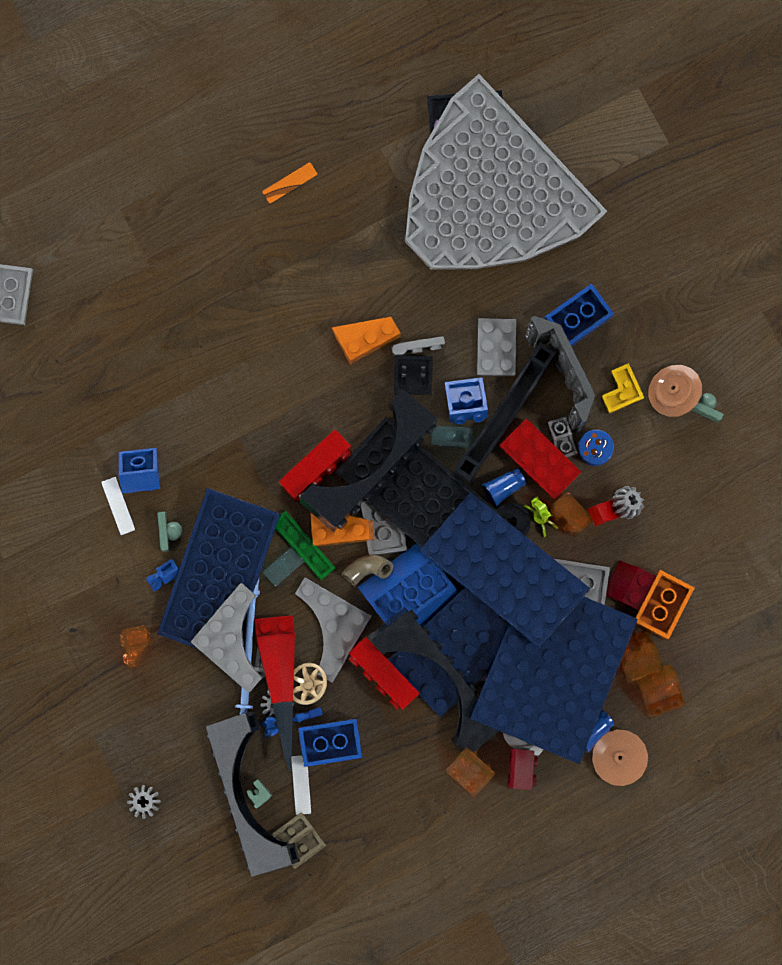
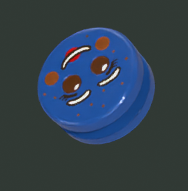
[577,430,614,466]

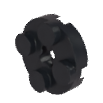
[497,503,531,535]

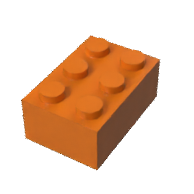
[634,570,695,640]

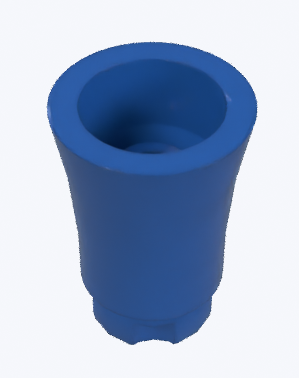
[482,468,526,507]
[585,710,615,753]

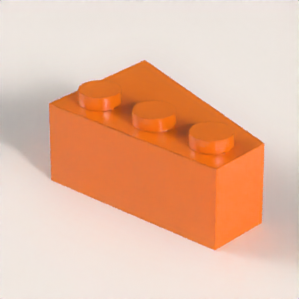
[332,317,401,364]
[310,512,375,547]

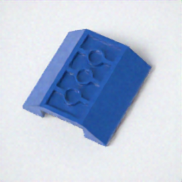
[357,544,458,626]

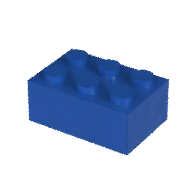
[544,284,614,347]
[298,719,362,767]

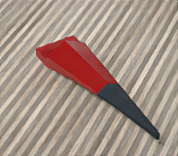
[254,615,295,771]

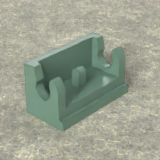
[247,779,273,809]

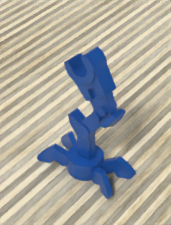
[260,707,323,739]

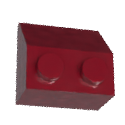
[606,560,656,612]
[507,749,538,790]

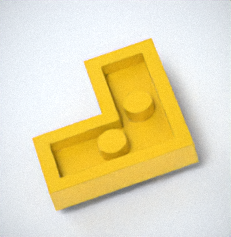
[601,363,644,414]

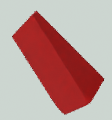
[587,500,620,527]

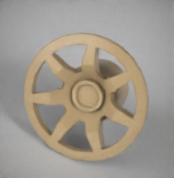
[293,663,327,705]

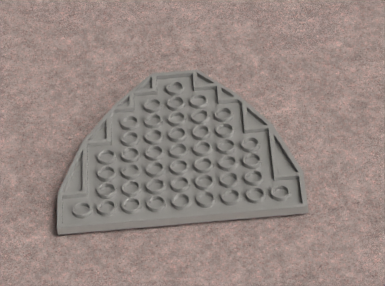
[405,74,607,269]

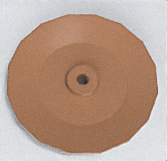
[648,365,702,417]
[592,730,648,786]

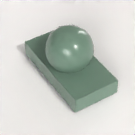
[691,393,724,423]
[157,512,183,552]

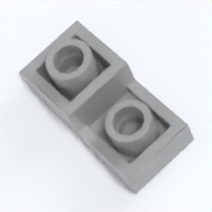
[548,416,578,458]

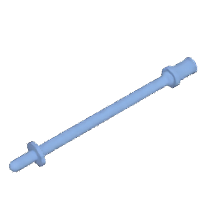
[235,579,260,715]

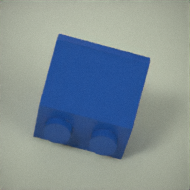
[119,448,160,493]

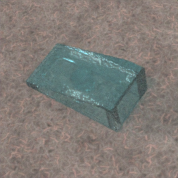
[431,426,473,448]
[263,547,304,587]

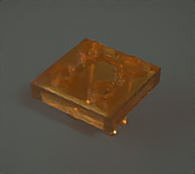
[446,748,496,797]

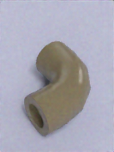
[342,555,393,586]

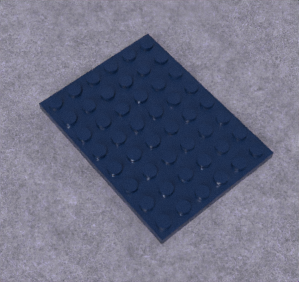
[470,597,638,764]

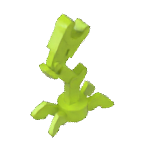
[523,496,559,537]

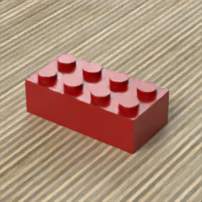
[499,418,581,500]
[279,429,351,503]
[349,637,420,711]

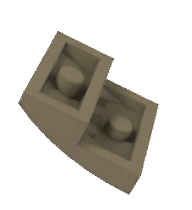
[272,812,326,869]

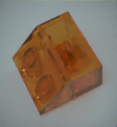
[550,491,592,537]
[120,625,152,670]
[619,631,664,683]
[635,664,685,719]

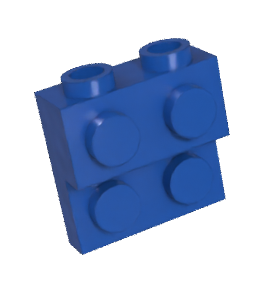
[445,377,488,425]

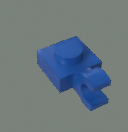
[146,559,179,591]

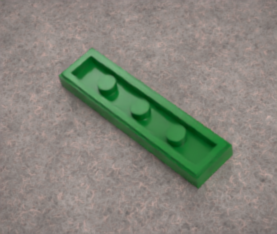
[276,510,336,581]

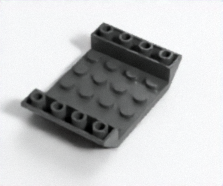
[525,316,595,433]

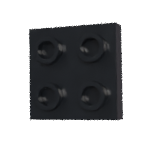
[394,355,433,395]

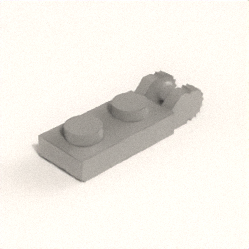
[392,336,445,356]

